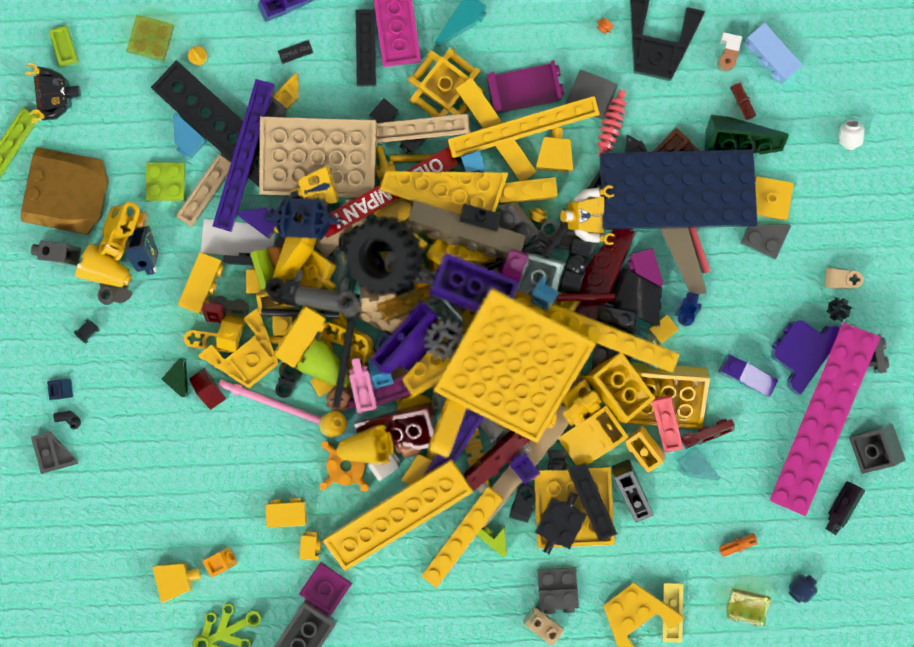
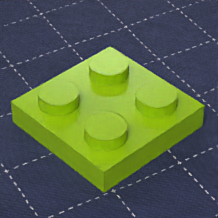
[146,162,185,202]

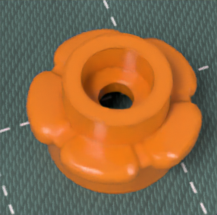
[596,17,614,34]

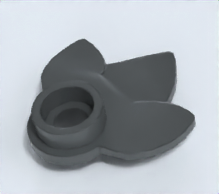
[98,283,133,305]

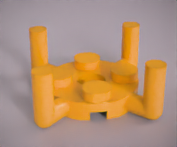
[319,441,369,492]

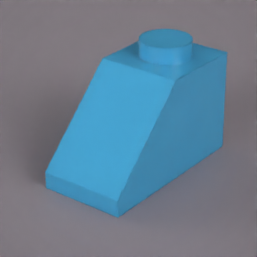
[173,113,207,158]

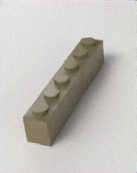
[407,200,526,261]

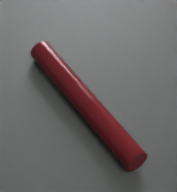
[556,293,615,302]

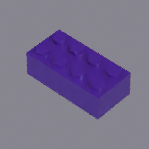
[428,253,519,313]

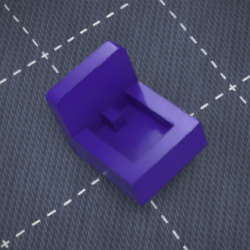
[509,453,541,485]

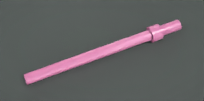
[218,380,321,424]

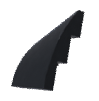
[606,268,662,328]

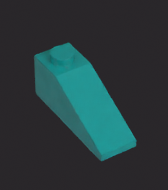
[435,0,487,47]

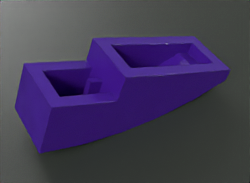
[257,0,314,22]

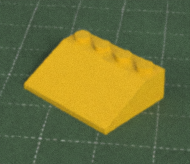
[626,362,710,429]

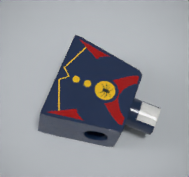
[125,226,158,275]

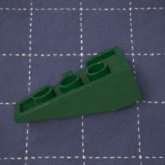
[705,115,789,155]

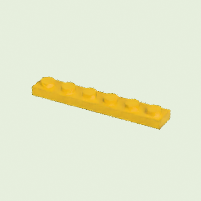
[422,486,504,588]

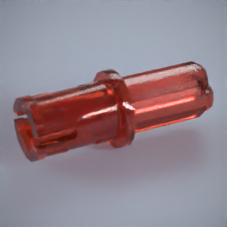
[730,82,756,120]

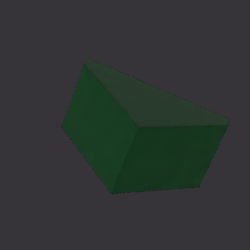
[162,358,188,397]

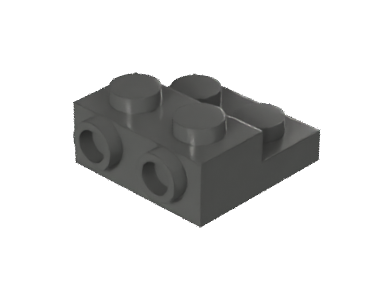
[499,202,539,245]
[537,568,579,614]

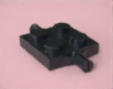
[535,492,587,555]

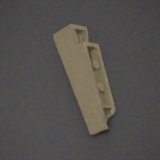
[660,228,707,296]

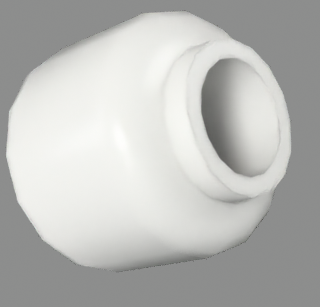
[838,120,865,150]

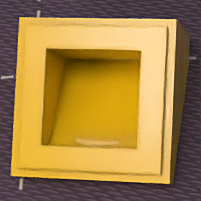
[310,378,333,397]

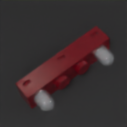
[462,430,532,494]

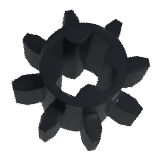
[826,297,852,322]

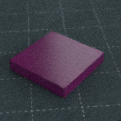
[299,562,352,616]

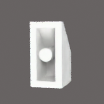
[368,452,400,481]

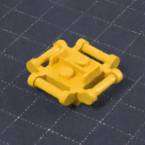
[407,47,484,117]

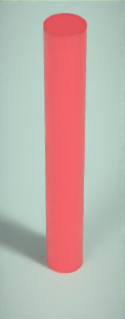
[688,228,711,274]

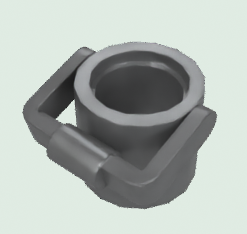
[479,417,510,445]

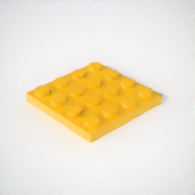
[534,467,615,548]

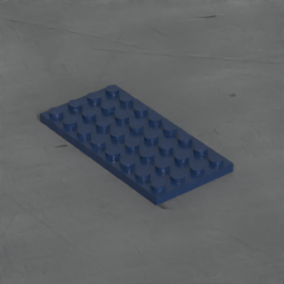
[599,150,758,230]

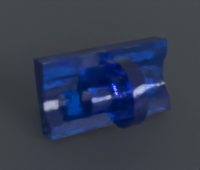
[675,292,702,326]

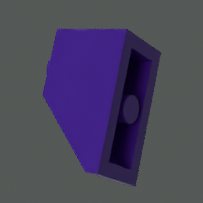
[237,208,276,239]

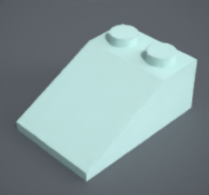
[517,252,566,303]

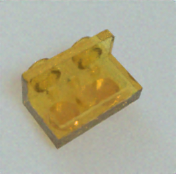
[726,588,771,626]

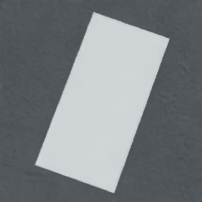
[200,219,275,257]

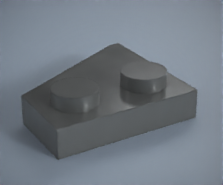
[740,224,791,259]

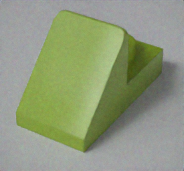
[477,525,507,557]

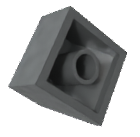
[849,424,906,474]

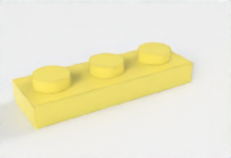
[662,583,683,642]

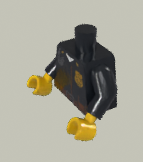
[25,63,81,123]

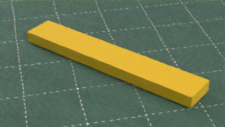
[455,78,537,181]

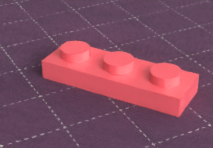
[652,395,683,453]

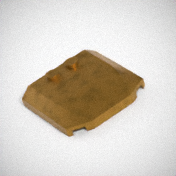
[21,147,109,235]

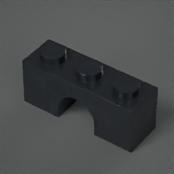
[369,98,427,154]

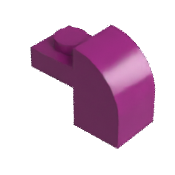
[497,248,529,282]

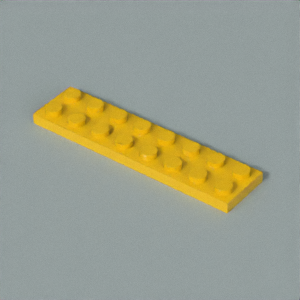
[323,459,473,571]

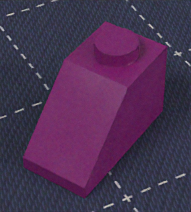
[627,248,664,287]

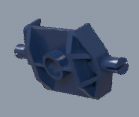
[264,198,343,240]

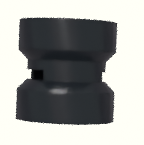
[548,450,567,470]

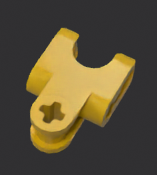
[98,202,140,261]

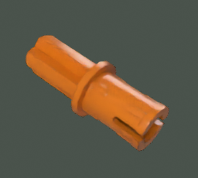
[719,533,758,557]

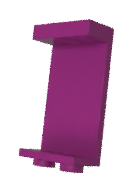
[486,60,564,114]

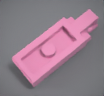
[349,357,377,413]

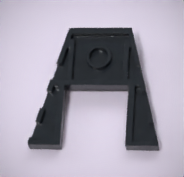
[630,0,705,81]

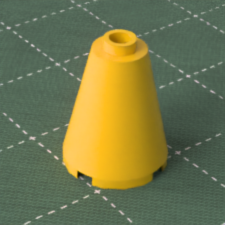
[75,243,132,288]
[337,425,393,465]

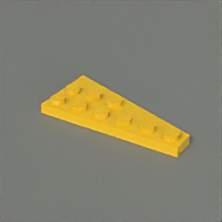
[380,171,508,215]
[402,309,477,397]

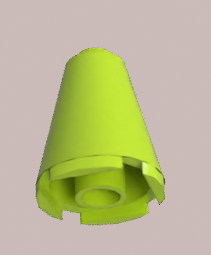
[297,338,350,387]

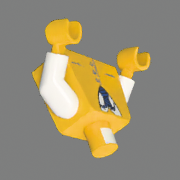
[560,185,615,245]

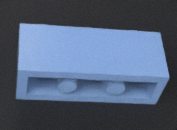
[744,22,803,84]

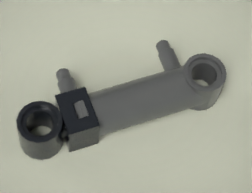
[265,270,360,317]

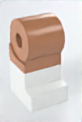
[717,32,742,72]

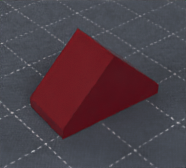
[189,368,226,410]

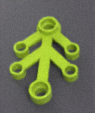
[192,603,262,647]

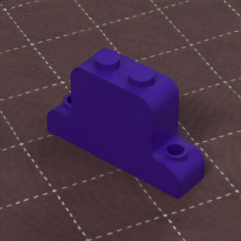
[370,301,437,374]
[771,320,840,395]

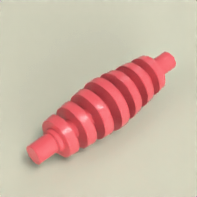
[597,90,627,157]

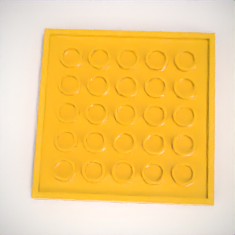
[434,288,596,443]

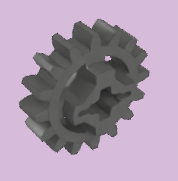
[424,318,466,361]

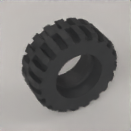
[345,216,424,295]

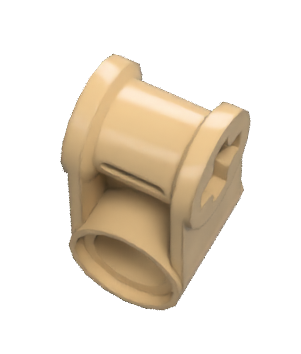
[824,268,863,289]

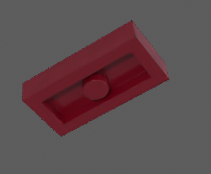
[202,301,226,324]

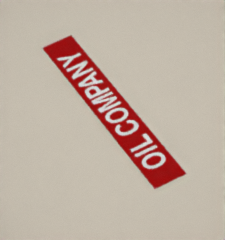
[325,147,459,239]

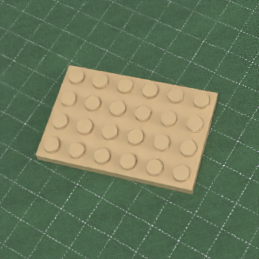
[259,117,377,198]

